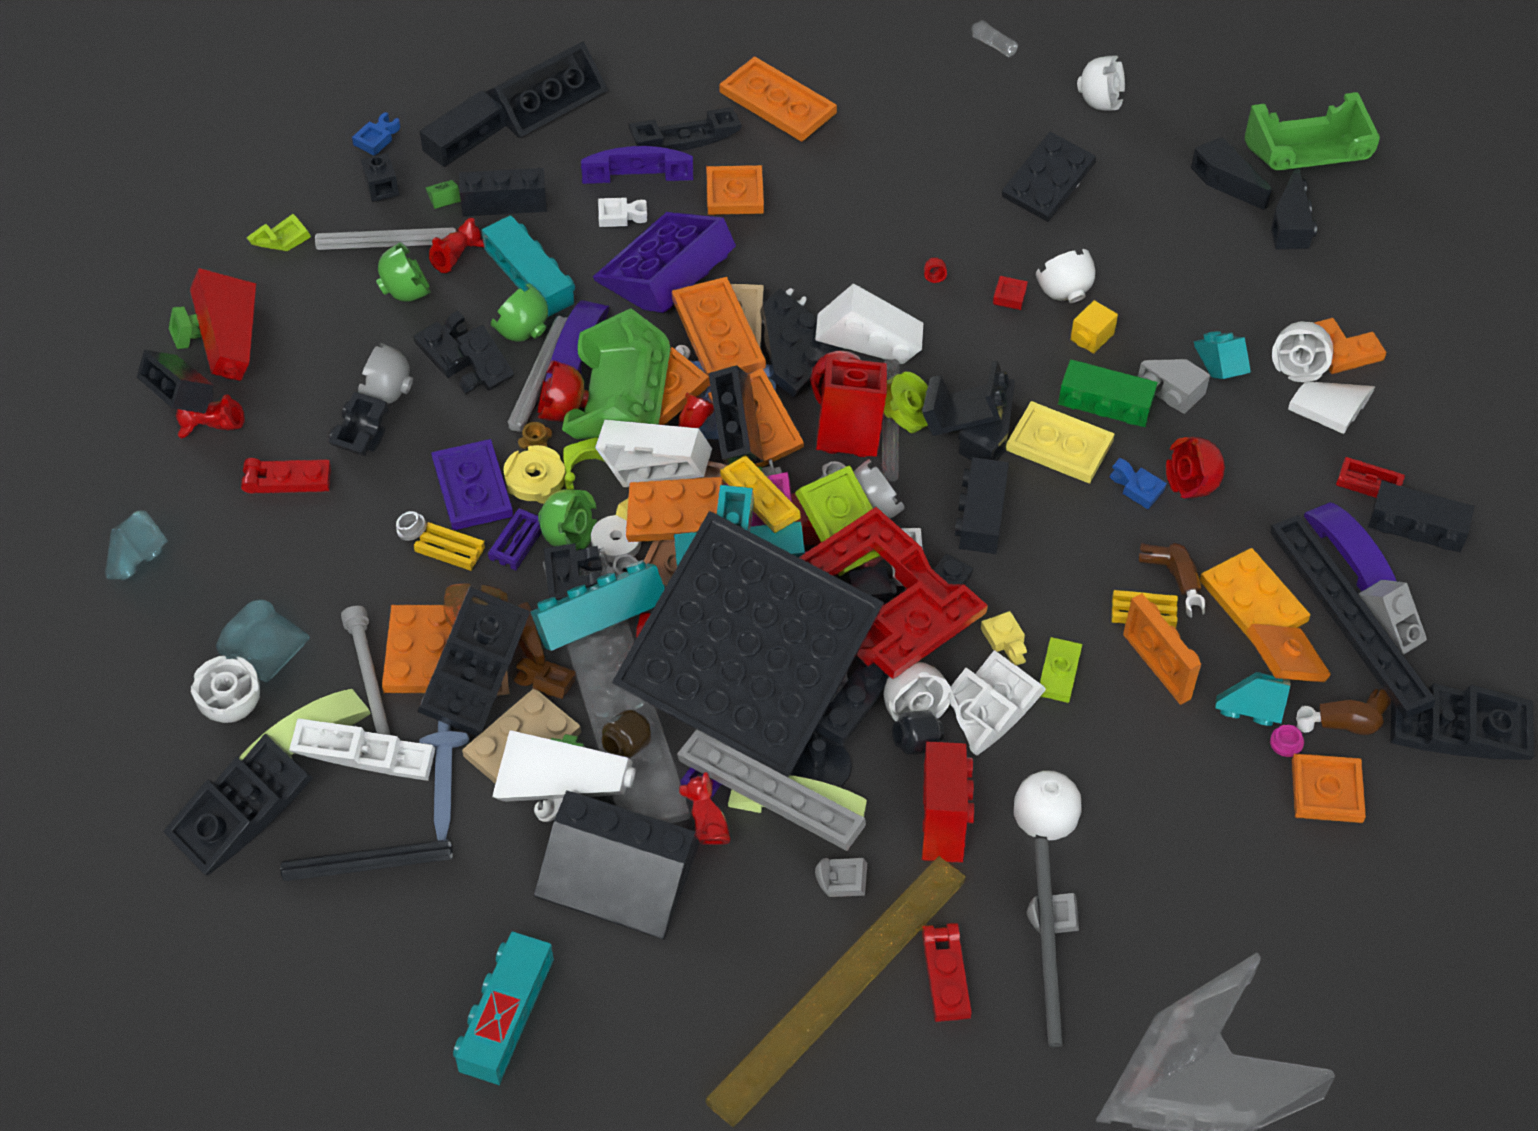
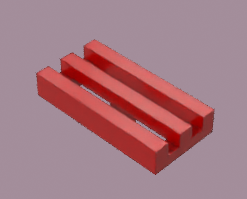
[1336,457,1405,498]

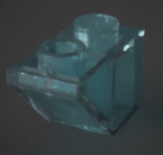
[105,511,168,581]

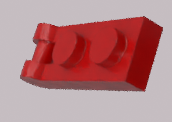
[241,458,331,493]
[922,923,972,1022]

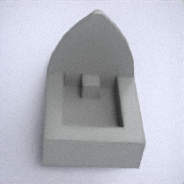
[815,858,867,897]
[1027,893,1079,934]

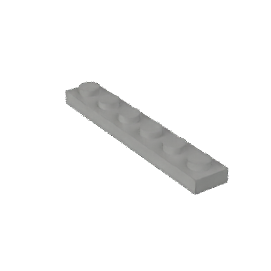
[677,730,866,851]

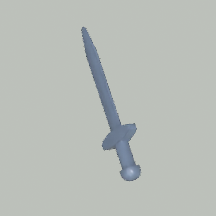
[419,721,469,840]

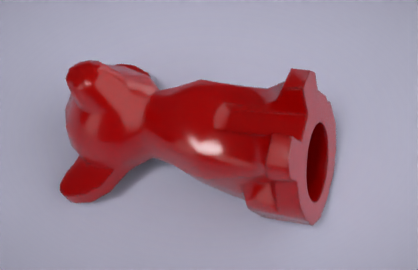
[429,218,484,273]
[678,392,714,428]
[176,394,245,438]
[679,772,731,845]

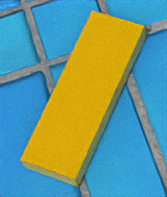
[720,455,801,533]

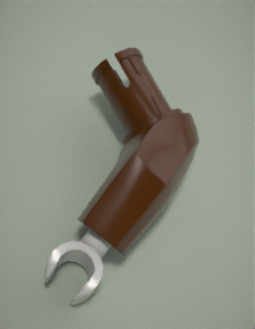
[1139,542,1205,618]
[1296,689,1392,735]

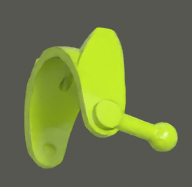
[563,437,605,490]

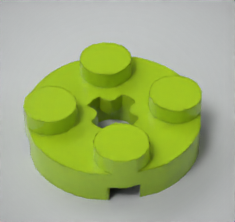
[884,372,928,433]

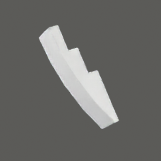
[289,719,435,781]

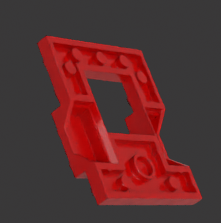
[799,507,988,679]

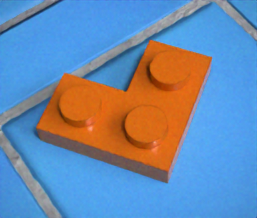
[1315,318,1387,374]

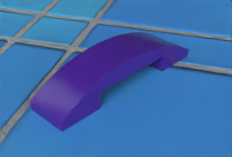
[581,146,693,184]
[545,300,609,382]
[1304,502,1397,592]

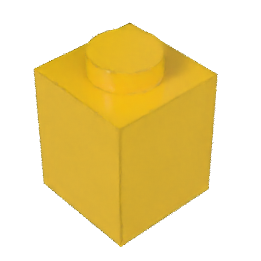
[1070,300,1118,354]

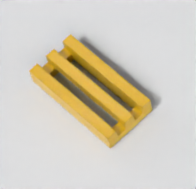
[414,522,485,571]
[1112,590,1178,628]

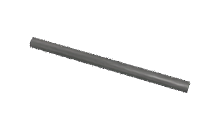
[1034,838,1063,1047]

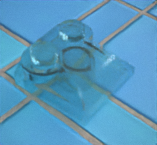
[216,599,310,683]

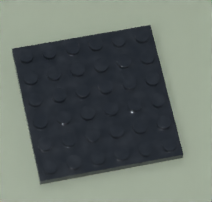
[612,511,884,777]

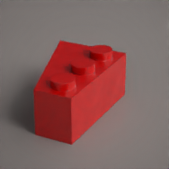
[922,742,974,863]

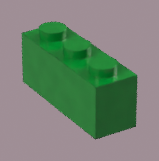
[1058,359,1158,427]

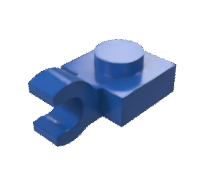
[1110,458,1167,509]

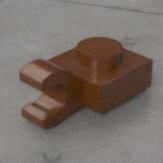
[514,658,576,699]

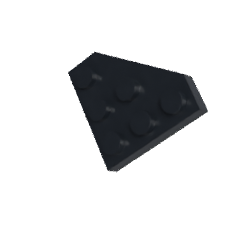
[760,288,844,397]

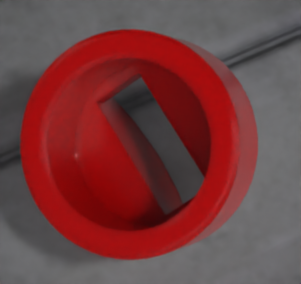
[924,257,947,283]

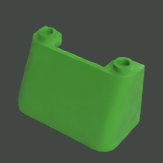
[1245,92,1380,170]
[562,308,670,439]

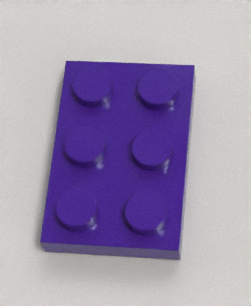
[431,439,513,530]

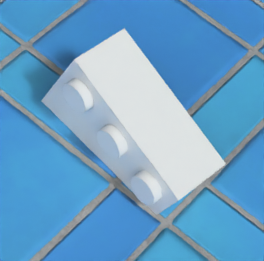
[815,283,923,364]
[595,420,712,487]

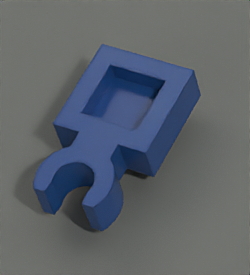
[352,112,400,156]

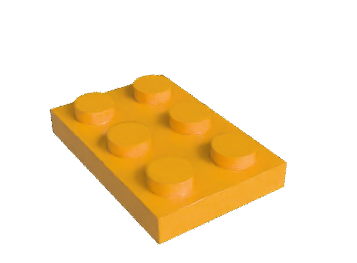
[1200,548,1311,643]

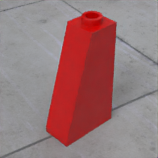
[190,268,256,381]

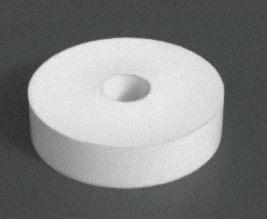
[591,515,641,563]

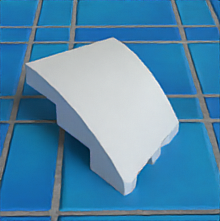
[1288,381,1375,434]
[948,650,1046,755]

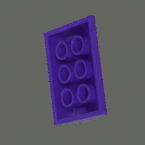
[593,212,736,313]

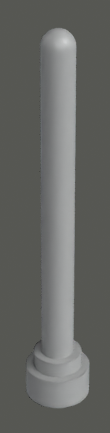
[341,606,391,735]

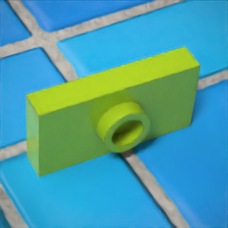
[1040,637,1082,703]

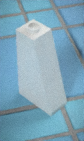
[492,730,636,802]

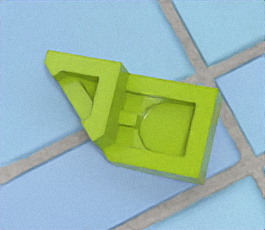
[246,214,311,251]

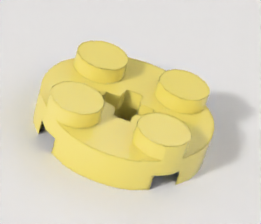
[503,445,566,504]

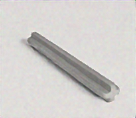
[315,227,457,250]
[508,316,568,432]

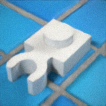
[598,198,647,227]

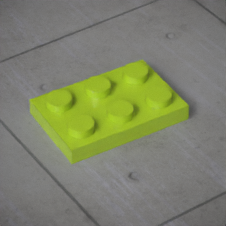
[795,465,880,576]

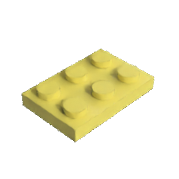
[1006,401,1115,484]

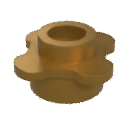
[518,422,552,449]

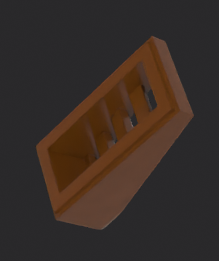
[518,602,545,666]

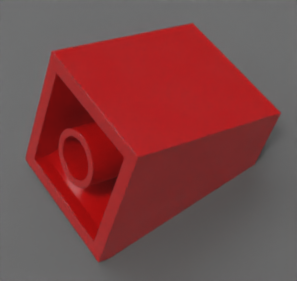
[816,356,887,457]

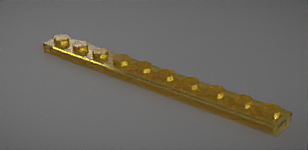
[706,856,966,1127]

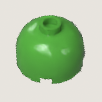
[376,242,431,302]
[491,283,548,342]
[538,489,597,551]

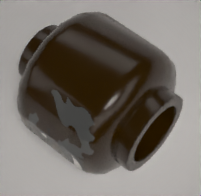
[601,709,651,758]

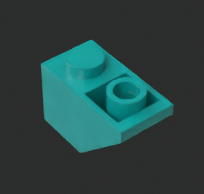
[1194,331,1251,379]
[1215,672,1291,726]

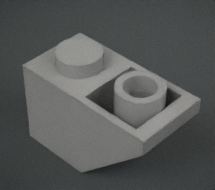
[1138,359,1210,414]
[1358,580,1427,655]

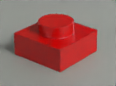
[993,276,1028,310]

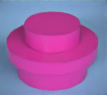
[1270,725,1304,757]

